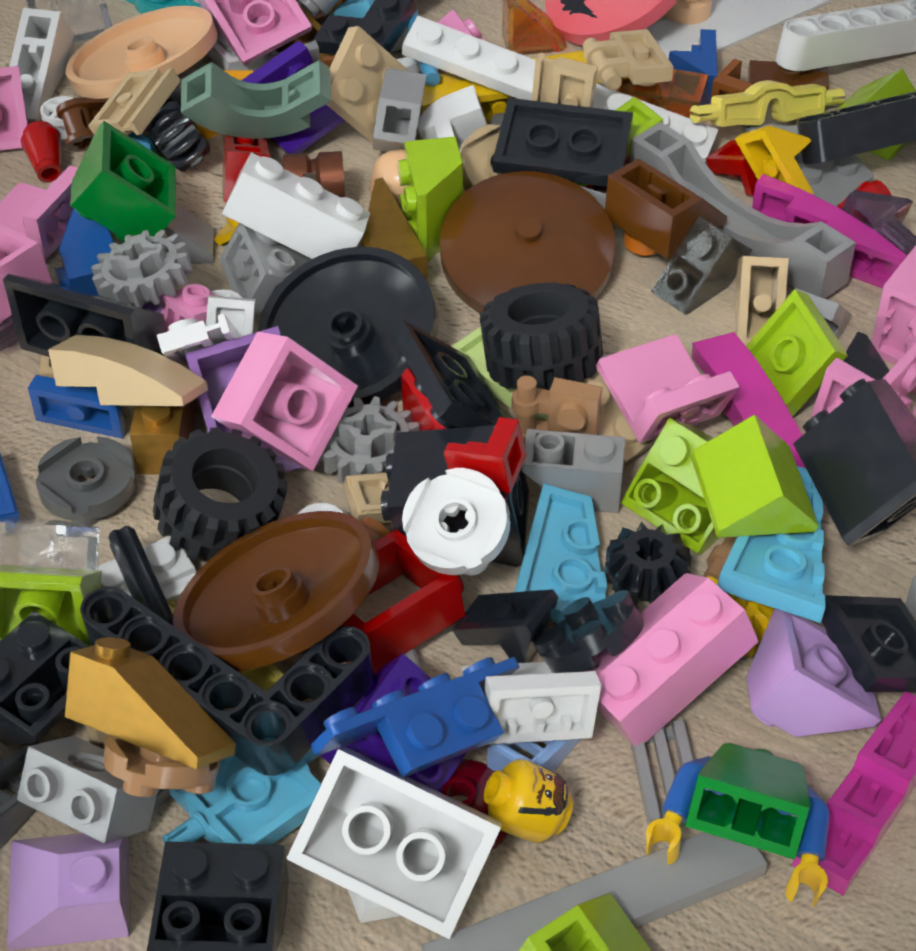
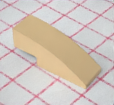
[48,335,208,406]

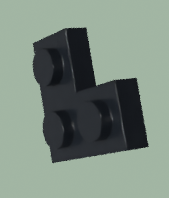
[312,0,417,55]

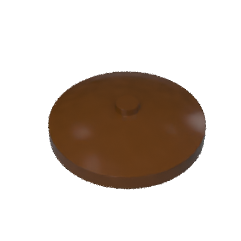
[440,171,616,313]
[173,511,380,671]

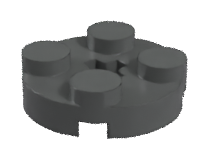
[36,437,138,527]

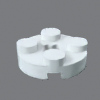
[402,468,511,575]

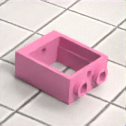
[871,246,916,365]

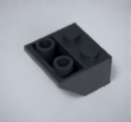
[0,611,90,746]
[147,841,289,951]

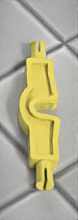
[690,80,845,127]

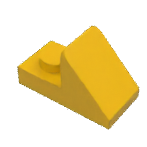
[735,125,814,195]

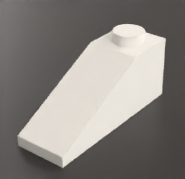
[9,8,74,122]

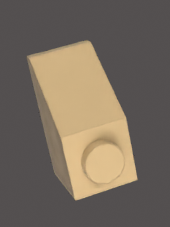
[735,256,789,346]

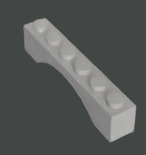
[629,122,856,299]

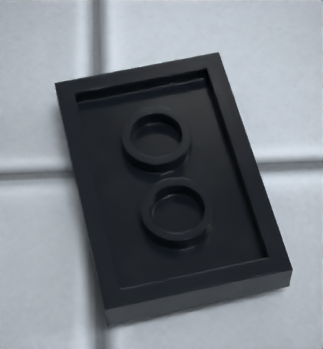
[492,98,633,187]
[391,319,507,429]

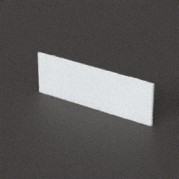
[646,0,833,58]

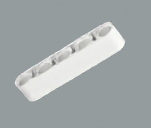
[775,0,916,71]

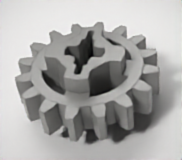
[91,230,193,308]
[319,397,420,484]

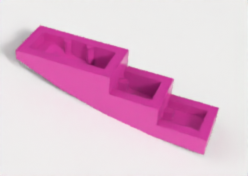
[752,174,907,289]
[692,332,805,468]
[791,691,916,896]

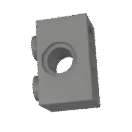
[17,736,157,844]

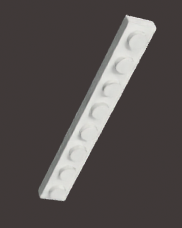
[402,16,719,162]

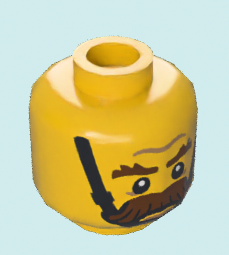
[484,759,573,844]

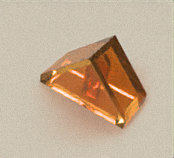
[502,0,567,55]

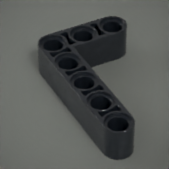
[796,91,916,164]
[80,587,374,776]

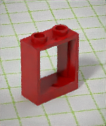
[339,529,465,673]

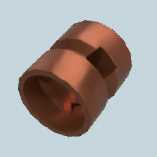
[283,151,345,198]

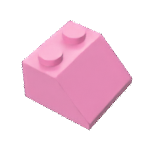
[211,331,358,471]

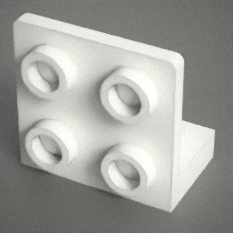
[461,662,601,744]

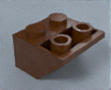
[605,158,727,259]

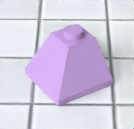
[746,609,881,737]
[7,833,130,951]

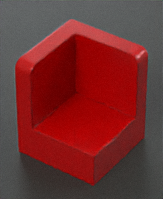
[444,417,527,493]

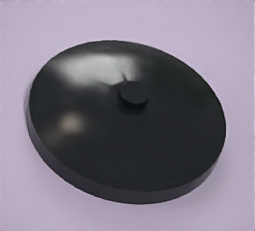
[257,247,439,408]

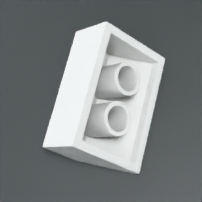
[222,152,370,259]
[286,747,502,939]

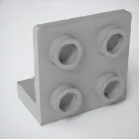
[219,223,311,318]

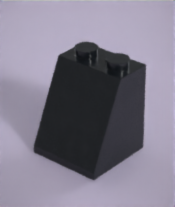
[793,378,916,546]
[381,425,530,567]

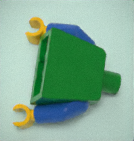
[645,743,830,907]

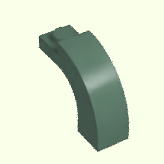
[181,60,331,139]

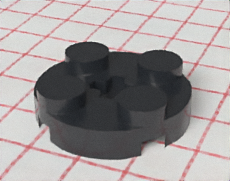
[534,590,644,673]

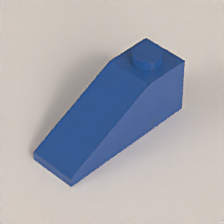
[55,208,113,297]

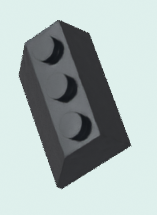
[3,274,167,357]

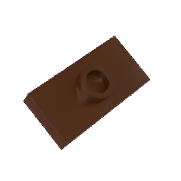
[748,60,829,90]

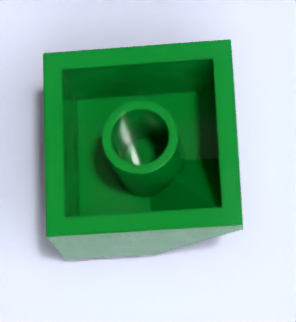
[70,121,176,242]

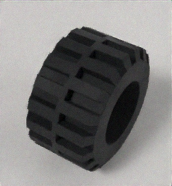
[480,282,603,390]
[153,427,288,561]

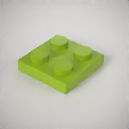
[746,289,848,417]

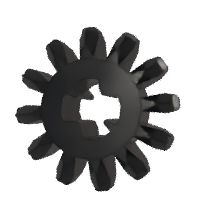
[145,98,210,172]
[604,521,692,605]

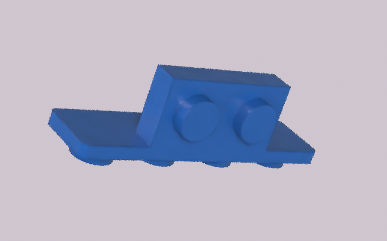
[311,657,520,778]

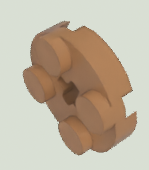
[103,735,221,797]

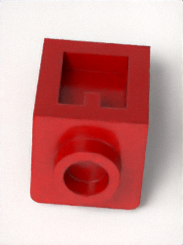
[705,140,758,196]

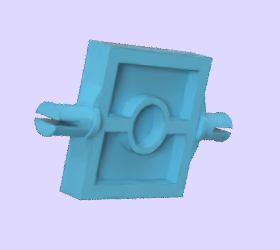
[162,736,321,845]

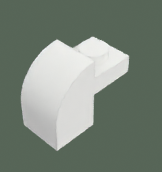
[418,85,487,151]

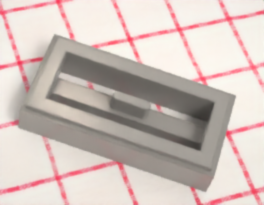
[630,719,693,827]

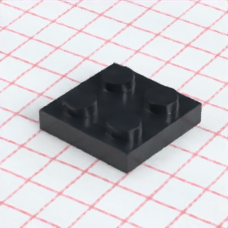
[821,595,916,692]

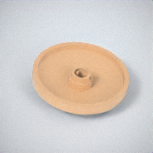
[65,6,218,99]

